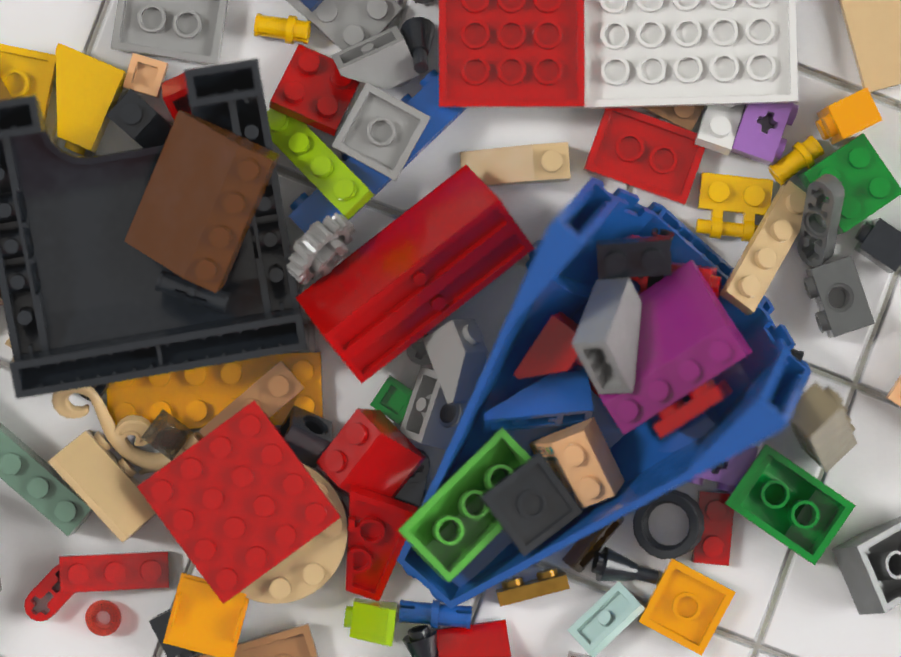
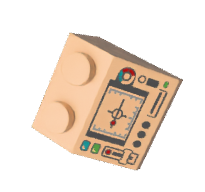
[529,417,625,508]

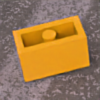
[815,87,883,145]

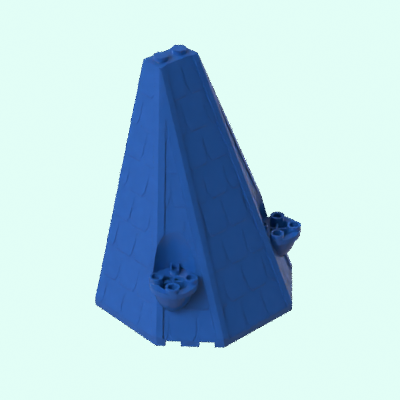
[397,177,812,609]

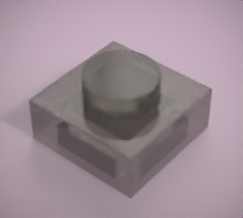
[141,409,193,461]

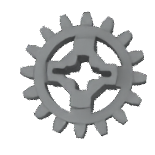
[286,213,355,284]

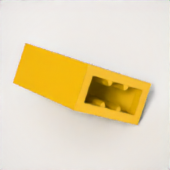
[55,43,127,156]

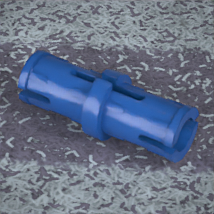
[399,599,472,629]

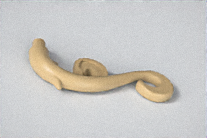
[51,386,203,475]

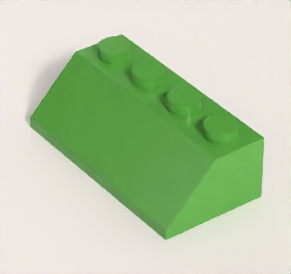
[398,427,530,583]

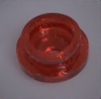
[85,600,122,636]

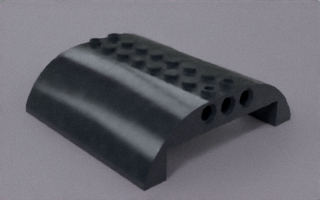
[0,58,307,399]

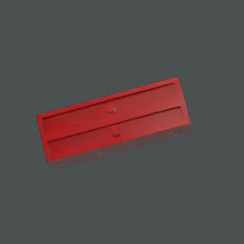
[296,165,535,384]

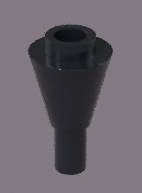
[400,17,436,73]
[591,546,659,584]
[402,625,437,657]

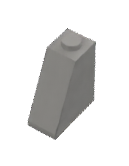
[572,277,642,394]

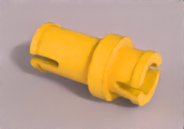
[254,13,311,45]
[768,135,825,186]

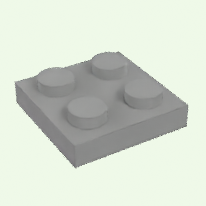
[332,82,430,182]

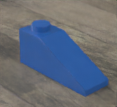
[481,368,594,433]

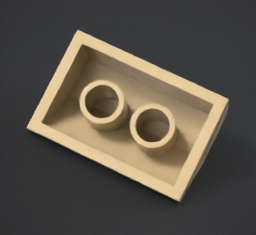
[48,430,156,543]

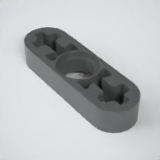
[797,174,845,267]

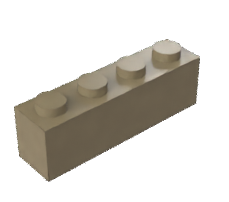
[788,382,857,473]

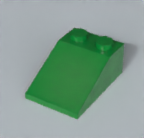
[725,444,856,565]

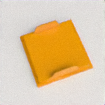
[163,573,249,657]

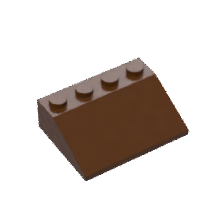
[124,109,280,293]

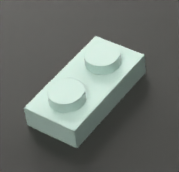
[567,581,645,657]

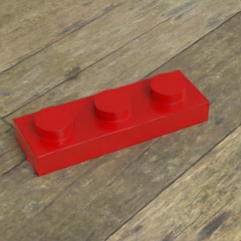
[59,551,169,593]

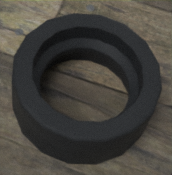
[633,490,705,559]

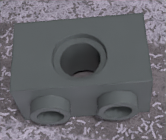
[803,255,875,338]

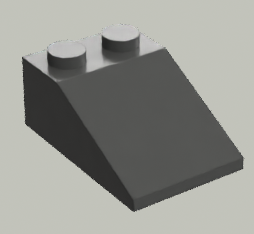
[832,516,901,615]

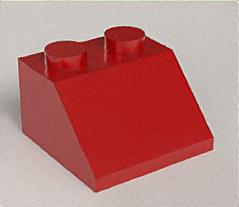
[316,408,426,499]

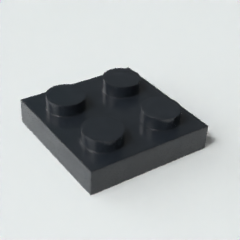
[479,453,582,556]

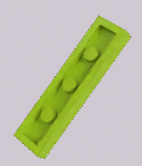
[267,108,374,220]

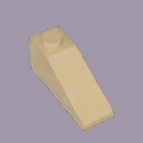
[460,142,571,186]

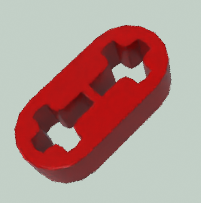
[24,564,76,621]

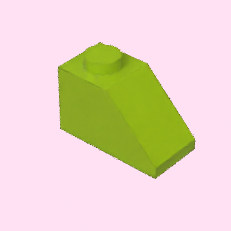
[344,598,397,646]

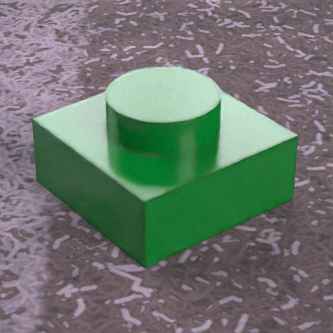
[370,375,413,425]

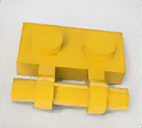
[695,172,773,242]

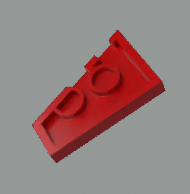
[345,484,418,602]

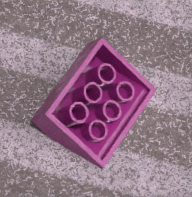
[599,260,753,435]

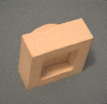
[123,53,169,99]

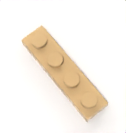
[719,180,806,316]

